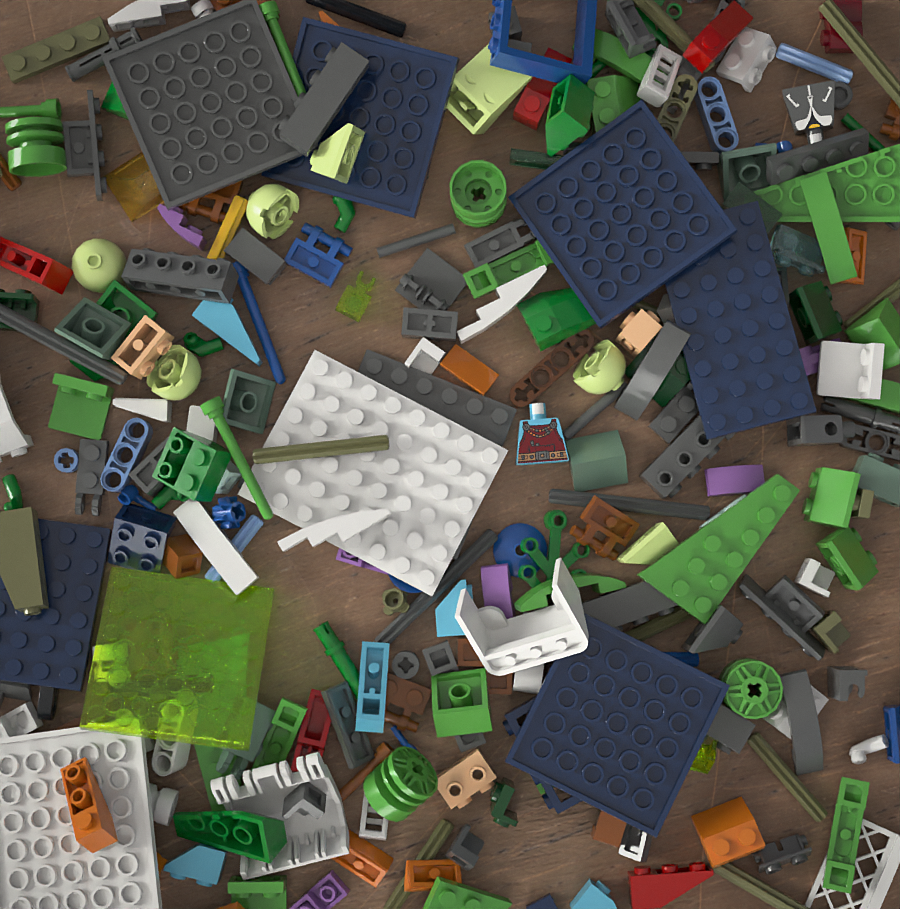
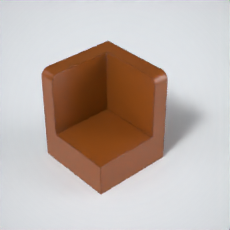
[163,534,203,579]
[591,810,627,847]

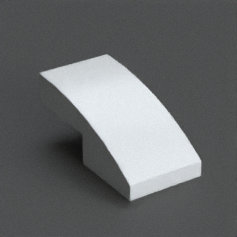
[0,701,44,738]

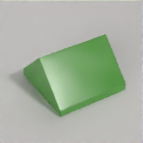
[844,298,900,371]

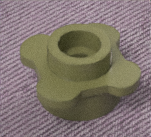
[382,588,410,616]

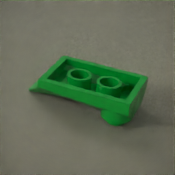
[69,279,159,382]

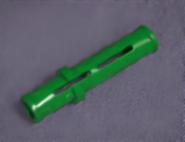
[313,621,360,699]

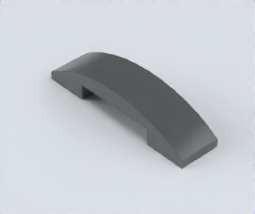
[614,319,691,421]
[422,640,486,753]
[779,669,823,776]

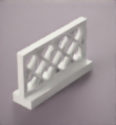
[804,819,900,909]

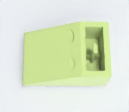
[446,44,533,135]

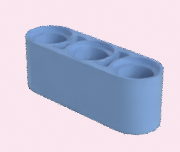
[694,76,739,155]
[100,418,153,493]

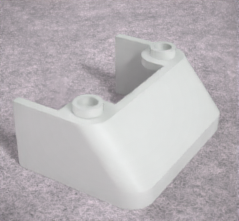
[455,558,589,676]

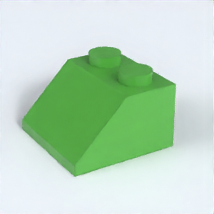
[585,75,641,135]
[802,467,861,529]
[815,526,879,590]
[431,668,492,738]

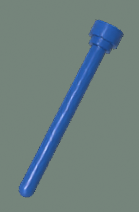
[232,261,286,384]

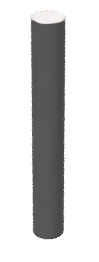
[376,223,456,258]
[562,381,627,440]

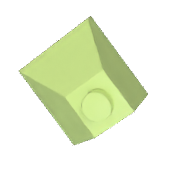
[310,123,365,184]
[616,522,679,565]

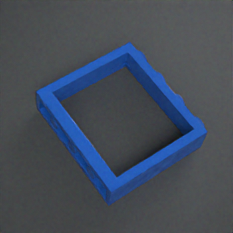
[488,0,597,84]

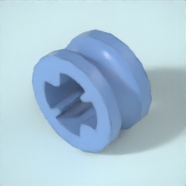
[54,448,79,473]

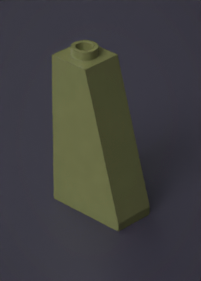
[0,507,49,616]

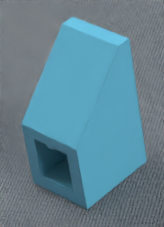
[435,579,473,637]
[163,843,228,887]

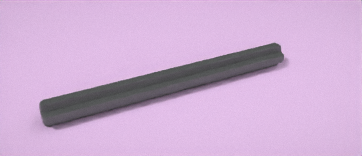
[0,304,128,385]
[548,489,710,520]
[374,529,498,644]

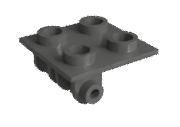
[395,248,467,311]

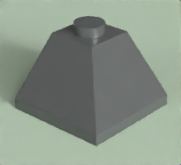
[681,605,743,654]

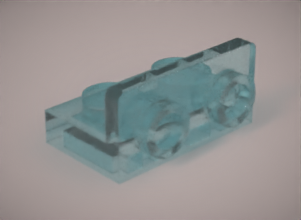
[770,224,826,277]

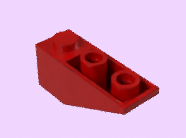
[628,862,714,909]

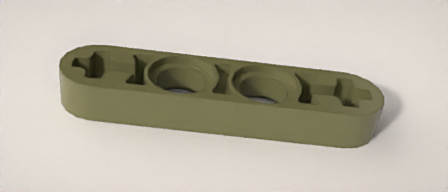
[657,74,698,142]

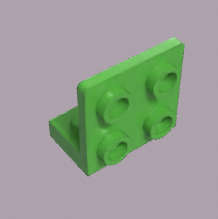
[48,373,114,440]
[228,875,287,909]

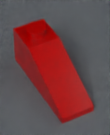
[682,0,754,73]
[513,47,572,131]
[0,236,73,295]

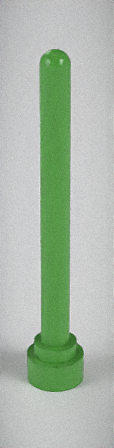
[259,0,306,97]
[0,98,62,120]
[200,396,273,520]

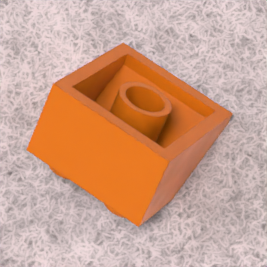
[691,796,766,869]

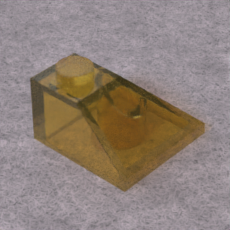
[103,152,164,222]

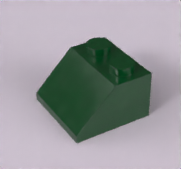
[789,280,843,346]
[625,334,690,408]

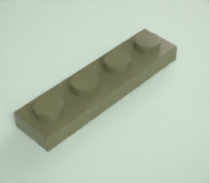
[2,16,110,84]

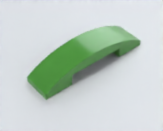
[572,29,676,85]
[799,172,857,284]
[463,240,554,299]
[514,573,626,612]
[244,697,308,785]
[822,777,870,894]

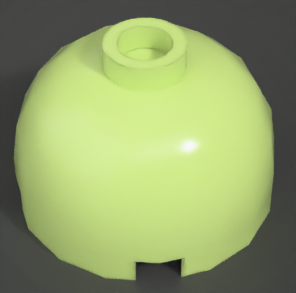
[246,184,299,239]
[72,238,127,293]
[573,340,626,394]
[146,345,202,400]

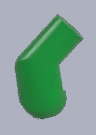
[332,196,356,233]
[183,332,224,357]
[2,474,23,511]
[151,485,190,510]

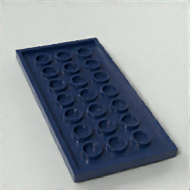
[665,201,816,440]

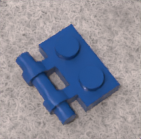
[284,223,353,288]

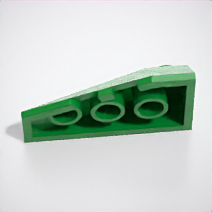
[517,288,596,352]
[173,811,287,864]

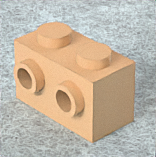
[615,309,662,358]
[111,315,175,380]
[437,747,497,809]

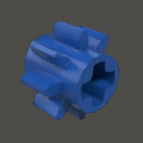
[212,496,246,529]

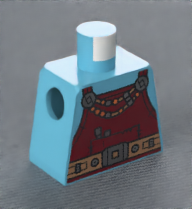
[516,403,569,466]

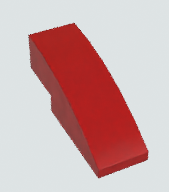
[291,688,332,773]

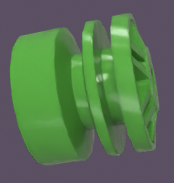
[5,117,67,177]
[449,160,507,228]
[718,657,783,719]
[363,746,438,822]

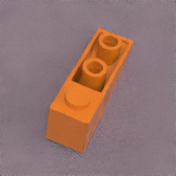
[60,757,118,853]

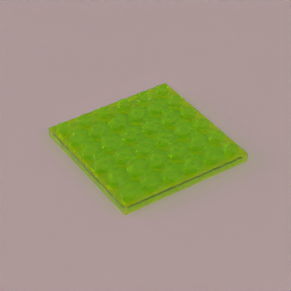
[79,567,274,751]

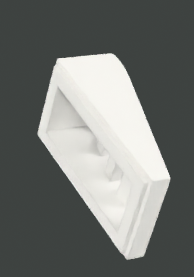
[637,44,683,107]
[113,398,172,423]
[359,793,388,841]

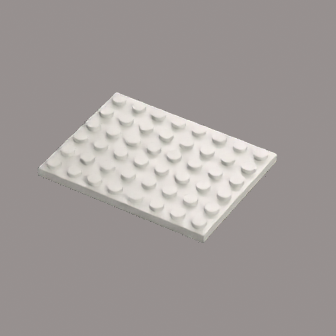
[238,350,508,596]
[0,718,162,909]

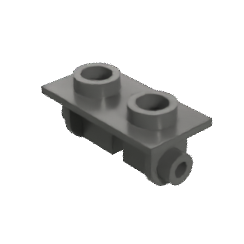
[752,833,812,875]

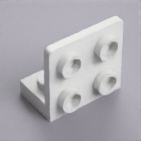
[816,341,885,400]

